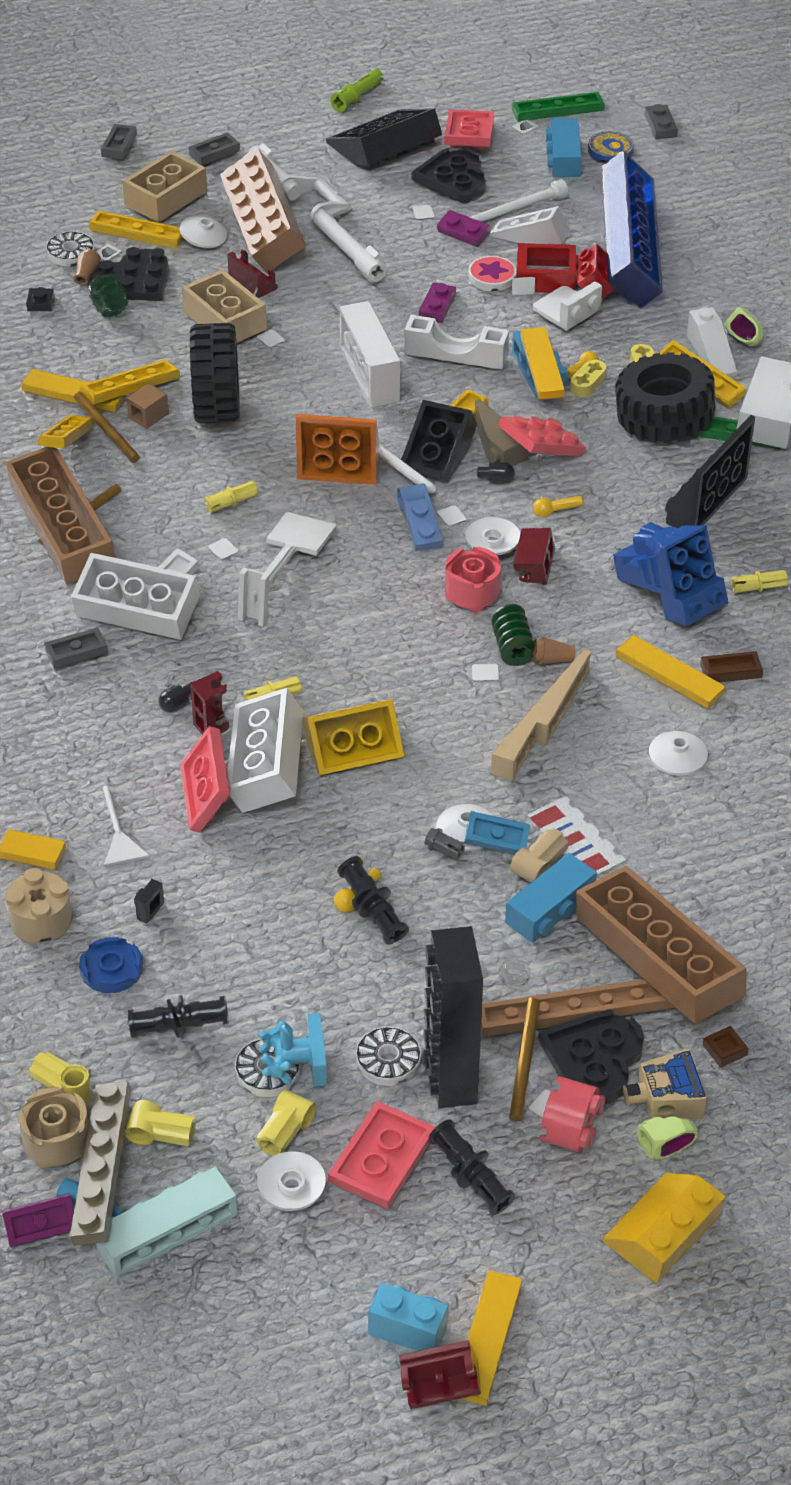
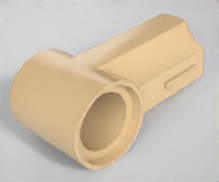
[510,828,568,883]

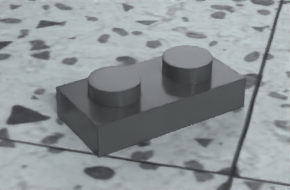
[645,104,678,139]
[101,124,137,160]
[189,132,240,165]
[44,627,108,669]

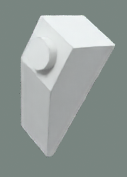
[490,206,571,244]
[687,307,737,377]

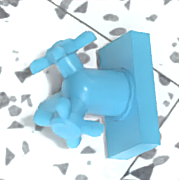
[259,1013,327,1087]

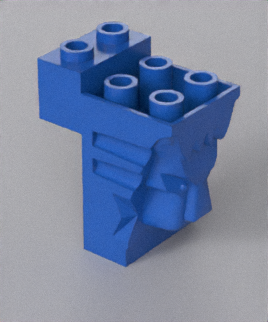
[613,522,729,626]

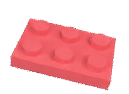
[444,109,494,149]
[497,415,586,456]
[181,726,230,833]
[328,1101,435,1209]

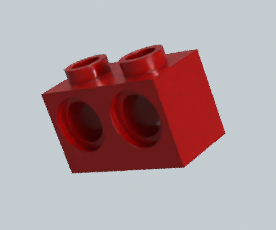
[577,243,616,299]

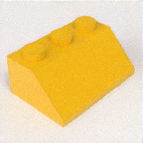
[302,699,405,775]
[602,1172,726,1284]

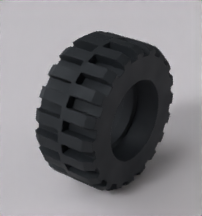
[190,323,240,424]
[615,352,716,443]

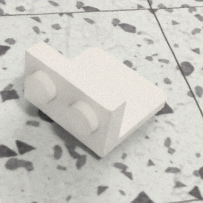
[533,282,602,331]

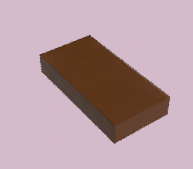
[700,651,763,682]

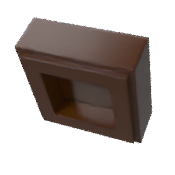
[702,1026,749,1068]

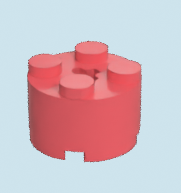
[445,547,501,612]
[540,1076,606,1153]

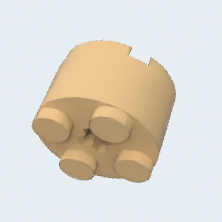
[5,868,72,943]
[19,1087,89,1169]

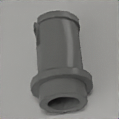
[424,828,465,860]

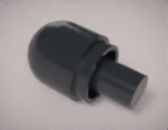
[477,462,515,484]
[158,682,192,712]

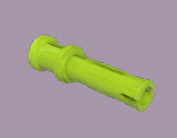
[330,69,384,112]

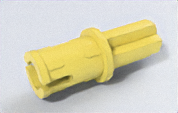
[204,481,258,513]
[731,570,788,594]
[243,677,302,701]

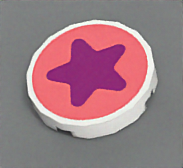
[468,256,517,291]

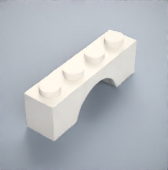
[404,315,509,370]

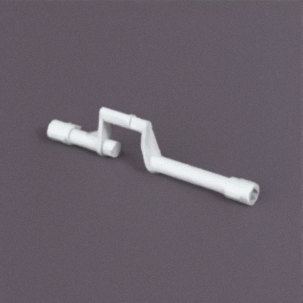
[248,143,387,283]

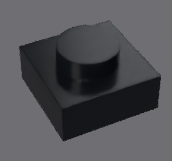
[26,287,55,311]
[134,879,164,924]

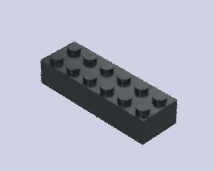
[423,926,483,1108]

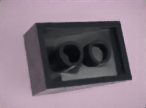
[401,400,477,483]

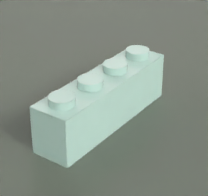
[96,1166,237,1278]

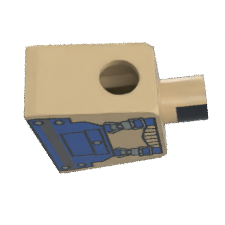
[623,1049,707,1119]

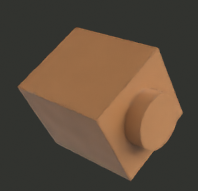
[127,383,168,429]

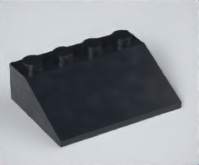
[326,108,442,168]
[665,415,755,528]

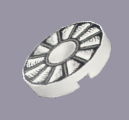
[46,232,95,267]
[356,1027,421,1086]
[235,1039,301,1097]

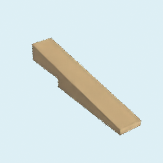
[491,649,591,781]

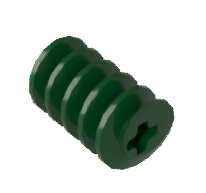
[491,604,535,666]

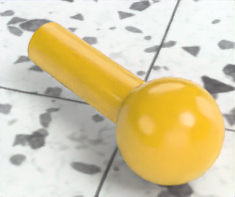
[567,351,599,379]
[533,495,584,517]
[333,867,382,913]

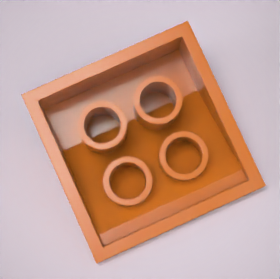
[296,414,380,485]

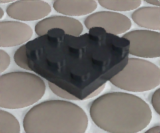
[411,147,486,204]
[92,247,169,301]
[538,1010,644,1104]

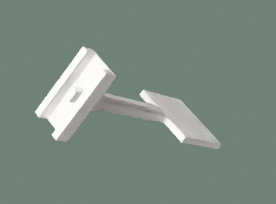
[238,512,337,626]

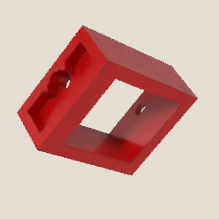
[516,243,579,293]

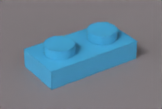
[464,811,530,854]

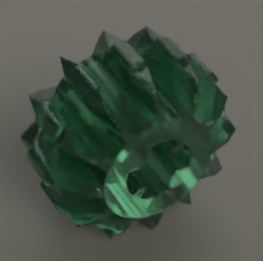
[88,274,128,317]

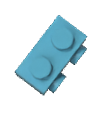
[368,1283,448,1351]

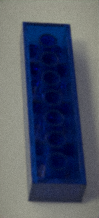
[602,150,663,309]

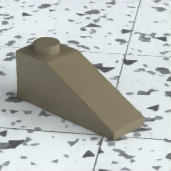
[475,399,528,466]

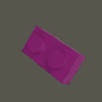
[437,209,490,247]
[419,282,456,323]
[1,1193,74,1247]

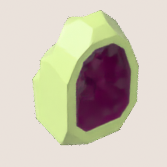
[724,307,763,346]
[637,1116,698,1159]

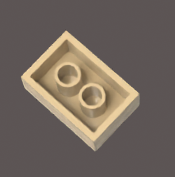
[122,150,207,223]
[182,269,267,343]

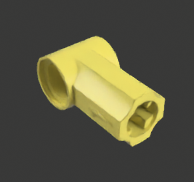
[29,1052,93,1106]
[256,1089,317,1156]
[124,1100,196,1146]

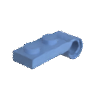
[397,483,442,551]

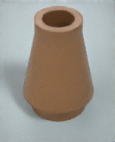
[74,249,101,286]
[532,637,575,665]

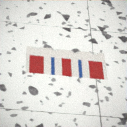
[527,796,626,874]

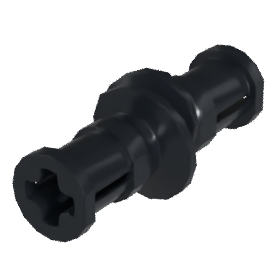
[337,856,409,944]
[128,995,229,1038]
[428,1119,515,1215]

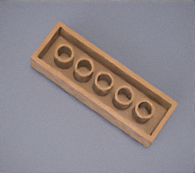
[220,147,306,273]
[5,447,116,584]
[576,865,746,1024]

